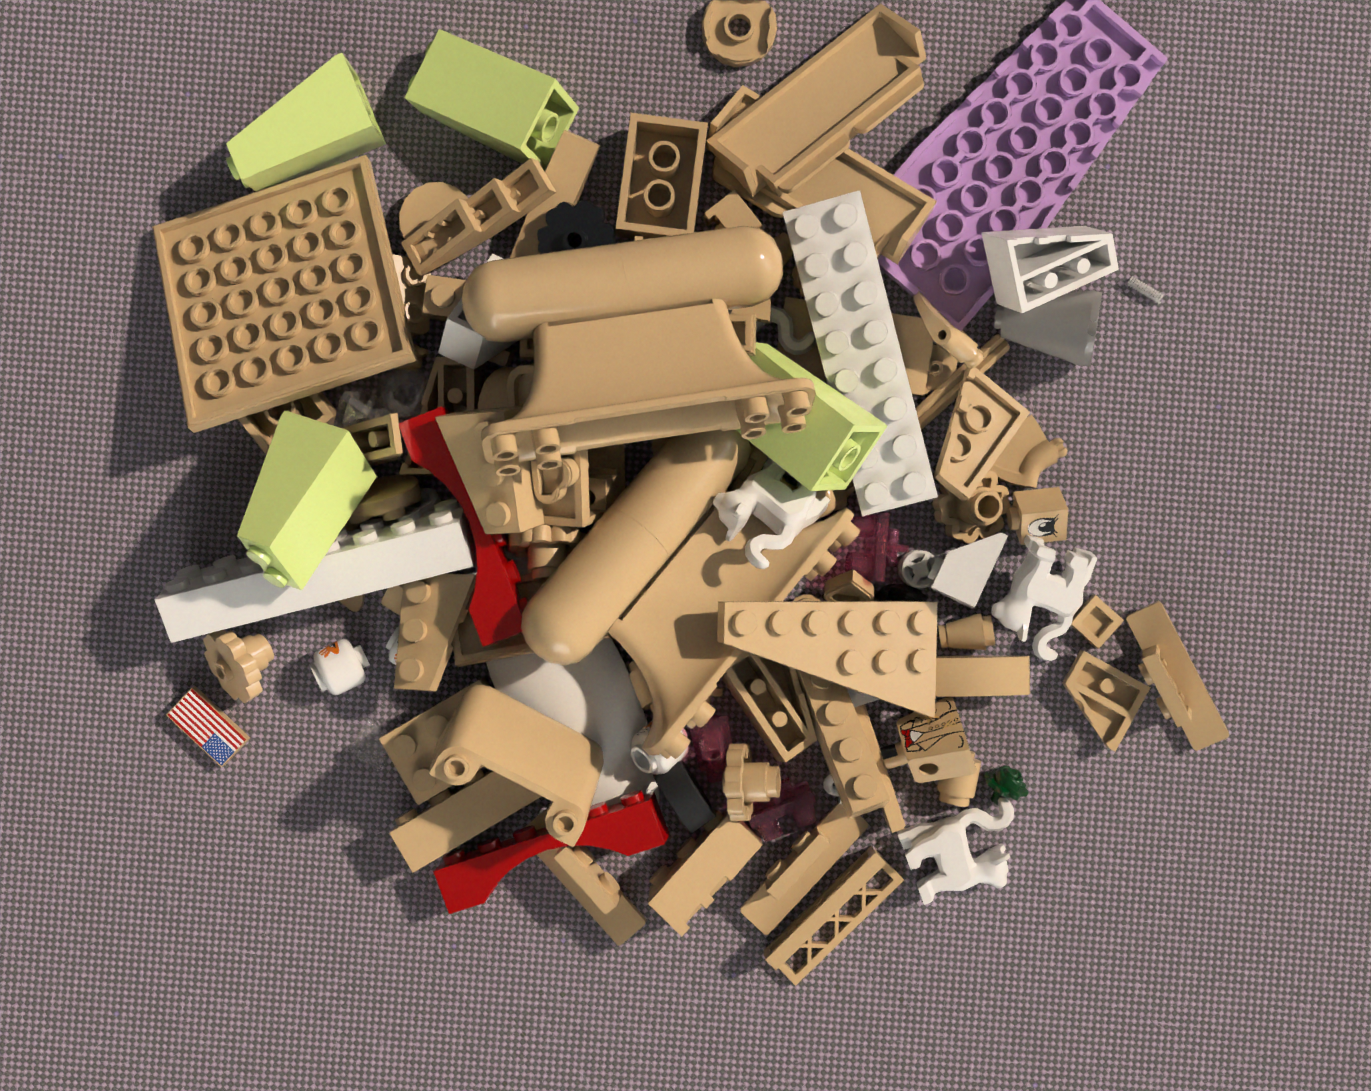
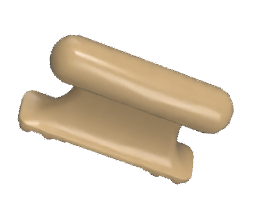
[462,226,816,476]
[521,429,861,759]

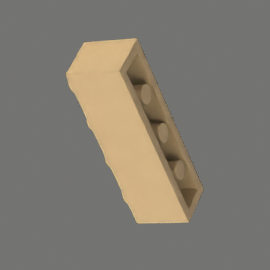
[796,670,890,820]
[389,769,542,873]

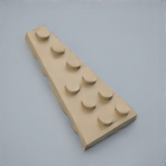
[717,601,938,718]

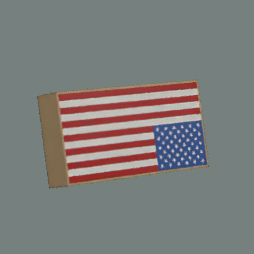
[166,686,250,767]

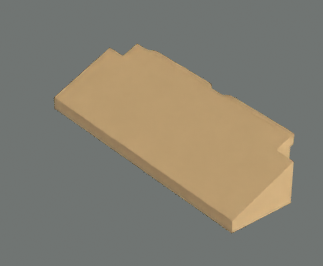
[706,3,927,197]
[705,85,937,265]

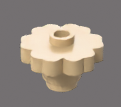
[933,470,1010,544]
[507,525,587,584]
[203,630,274,703]
[722,743,781,821]

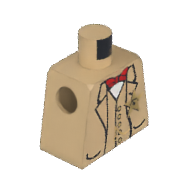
[880,697,978,783]

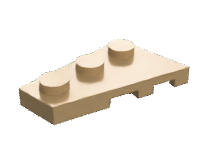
[933,367,1030,502]
[394,574,476,692]

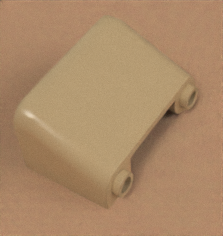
[429,684,604,847]

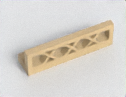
[763,846,904,986]

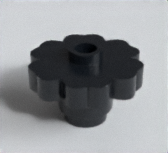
[537,201,617,254]

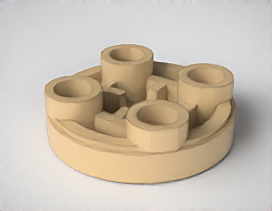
[349,475,422,523]

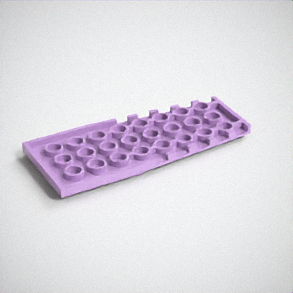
[878,0,1167,331]

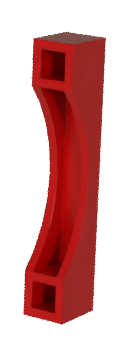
[399,406,529,647]
[433,790,669,914]

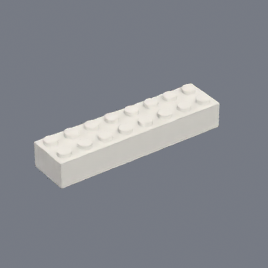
[783,190,938,516]
[155,499,476,643]

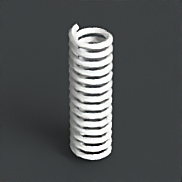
[1127,276,1164,304]

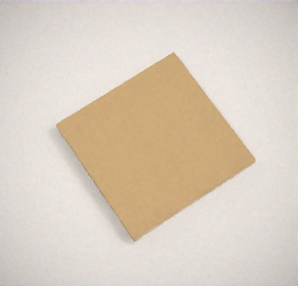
[152,155,417,433]

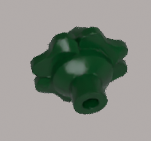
[984,765,1029,805]

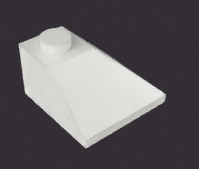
[927,533,1008,609]

